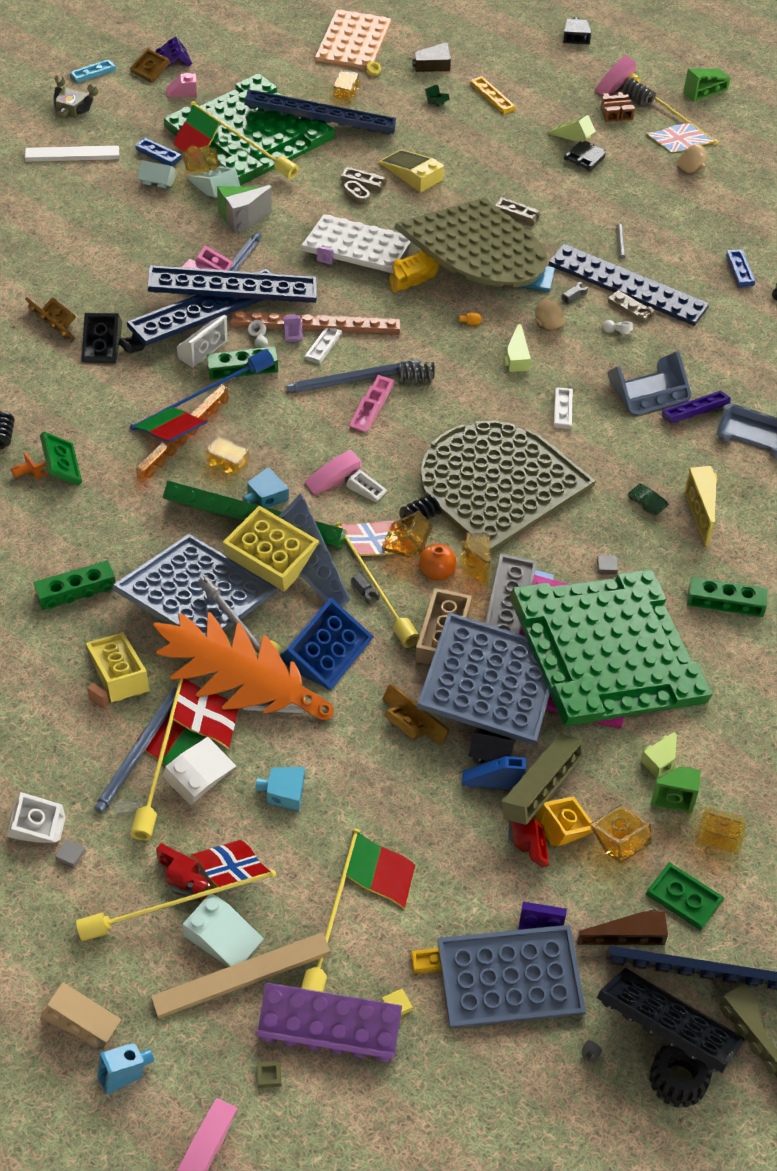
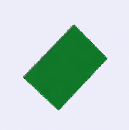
[40,431,82,485]
[645,862,725,931]

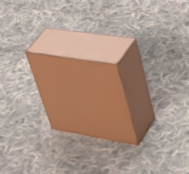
[87,683,110,709]

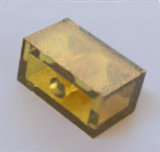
[333,70,361,101]
[183,146,220,172]
[206,437,249,475]

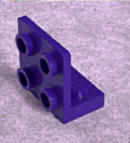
[155,36,193,67]
[518,902,567,930]

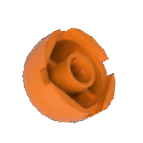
[419,543,457,581]

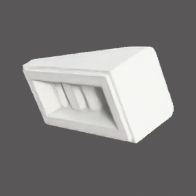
[346,469,388,503]

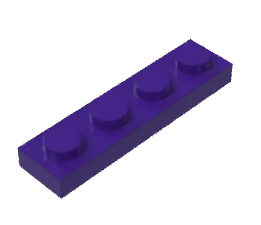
[662,391,731,424]

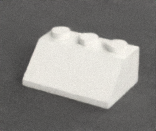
[177,315,228,368]

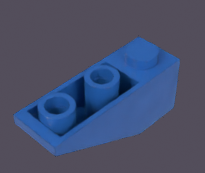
[462,756,526,790]

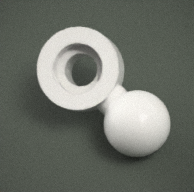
[248,320,268,348]
[602,320,633,334]

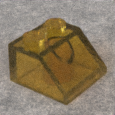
[382,511,433,557]
[461,533,491,586]
[590,804,652,864]
[696,806,746,853]

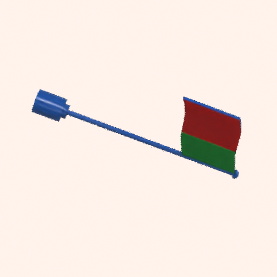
[130,349,275,442]

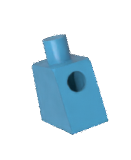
[242,467,289,508]
[97,1043,154,1095]

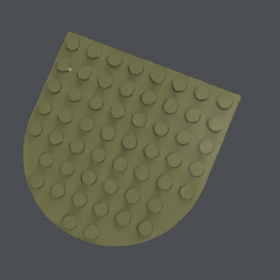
[394,198,547,287]
[421,421,596,554]

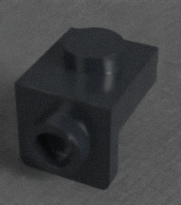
[118,333,145,353]

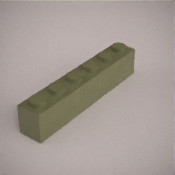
[501,734,583,825]

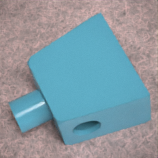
[255,767,305,811]

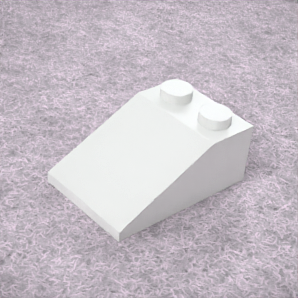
[162,737,236,805]

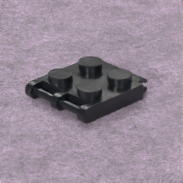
[564,141,606,171]

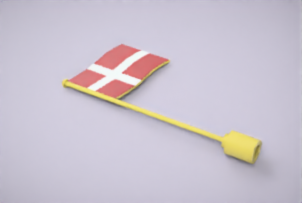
[130,679,238,841]

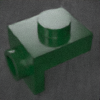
[425,85,450,106]

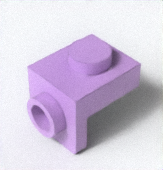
[317,246,336,265]
[283,315,303,343]

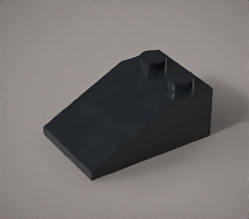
[81,313,122,363]

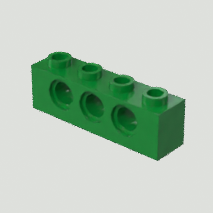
[206,346,278,380]
[33,560,116,610]
[687,577,768,617]

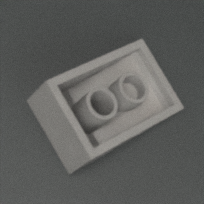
[226,185,272,233]

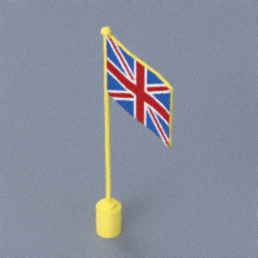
[626,72,718,153]

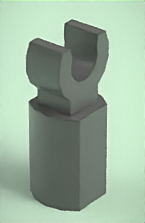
[561,282,588,304]
[351,573,380,604]

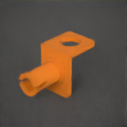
[10,452,48,479]

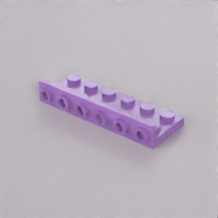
[255,982,402,1062]

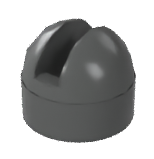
[582,1040,602,1061]

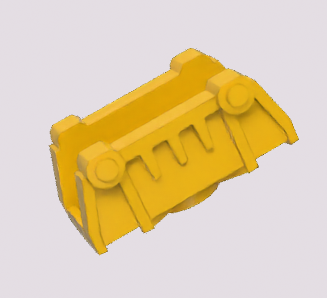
[388,250,439,293]

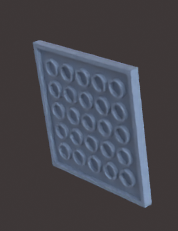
[113,534,278,636]
[417,612,550,746]

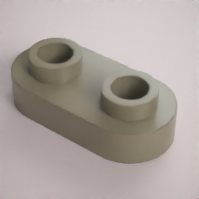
[344,181,370,203]

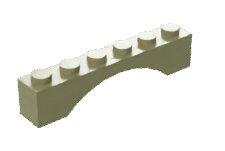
[720,983,777,1077]

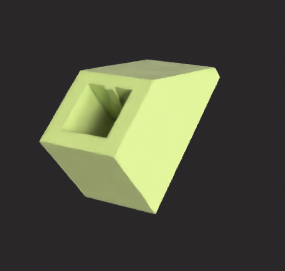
[641,732,677,779]

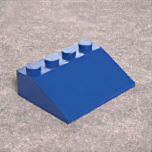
[280,598,374,690]

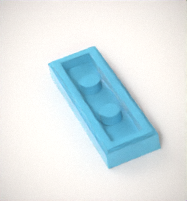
[70,59,116,83]

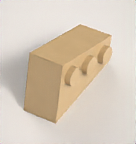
[40,982,122,1049]

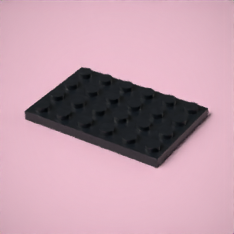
[597,968,746,1073]

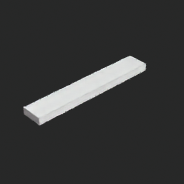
[25,146,119,162]

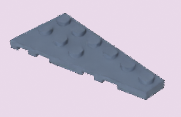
[278,493,350,607]

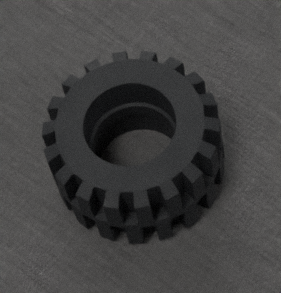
[649,1044,712,1107]

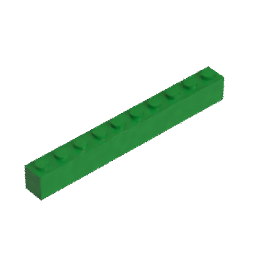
[162,480,347,548]

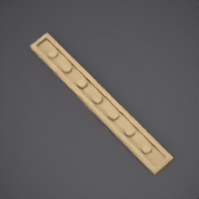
[151,932,331,1019]

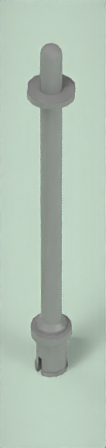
[197,575,289,673]

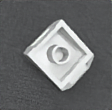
[6,792,65,843]

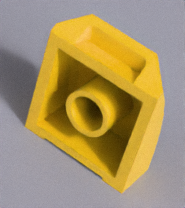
[535,796,597,846]

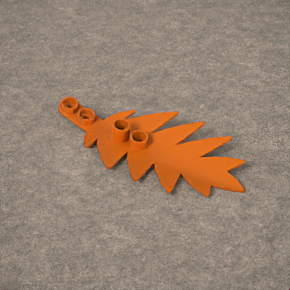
[153,612,334,721]

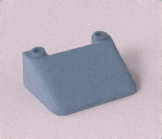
[607,351,691,415]
[716,404,777,458]

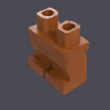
[600,92,635,122]

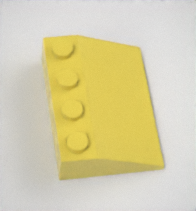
[223,506,319,592]

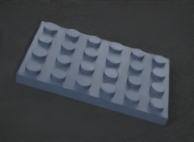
[437,925,586,1029]

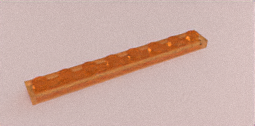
[136,384,229,483]

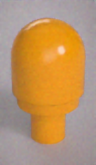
[458,312,482,326]

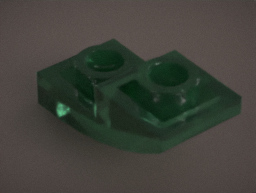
[627,483,669,515]

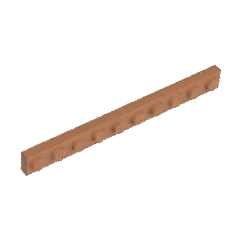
[231,311,400,335]

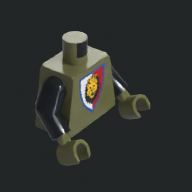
[53,75,98,119]

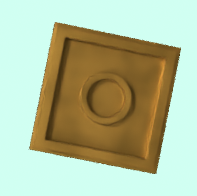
[130,48,171,83]

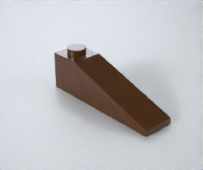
[577,910,668,945]

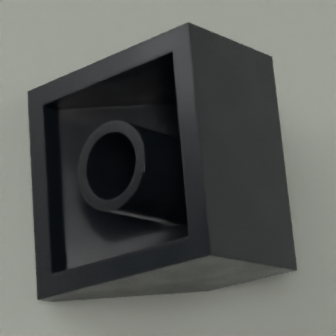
[469,727,516,763]

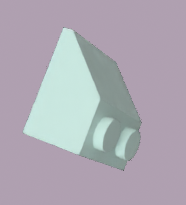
[137,160,179,189]

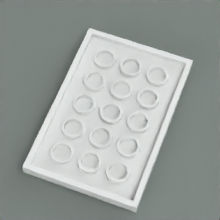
[301,214,412,274]

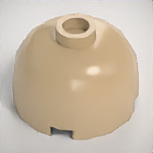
[677,142,707,173]
[534,296,566,330]

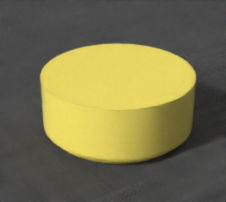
[366,61,381,76]

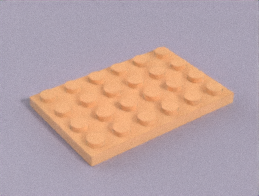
[315,10,391,69]

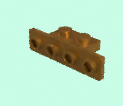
[25,297,76,340]
[382,683,450,746]

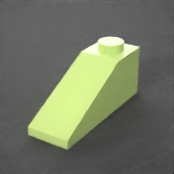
[549,115,596,141]
[504,324,531,372]

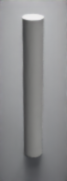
[617,224,626,259]

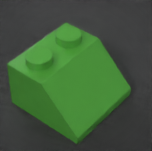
[650,766,701,813]

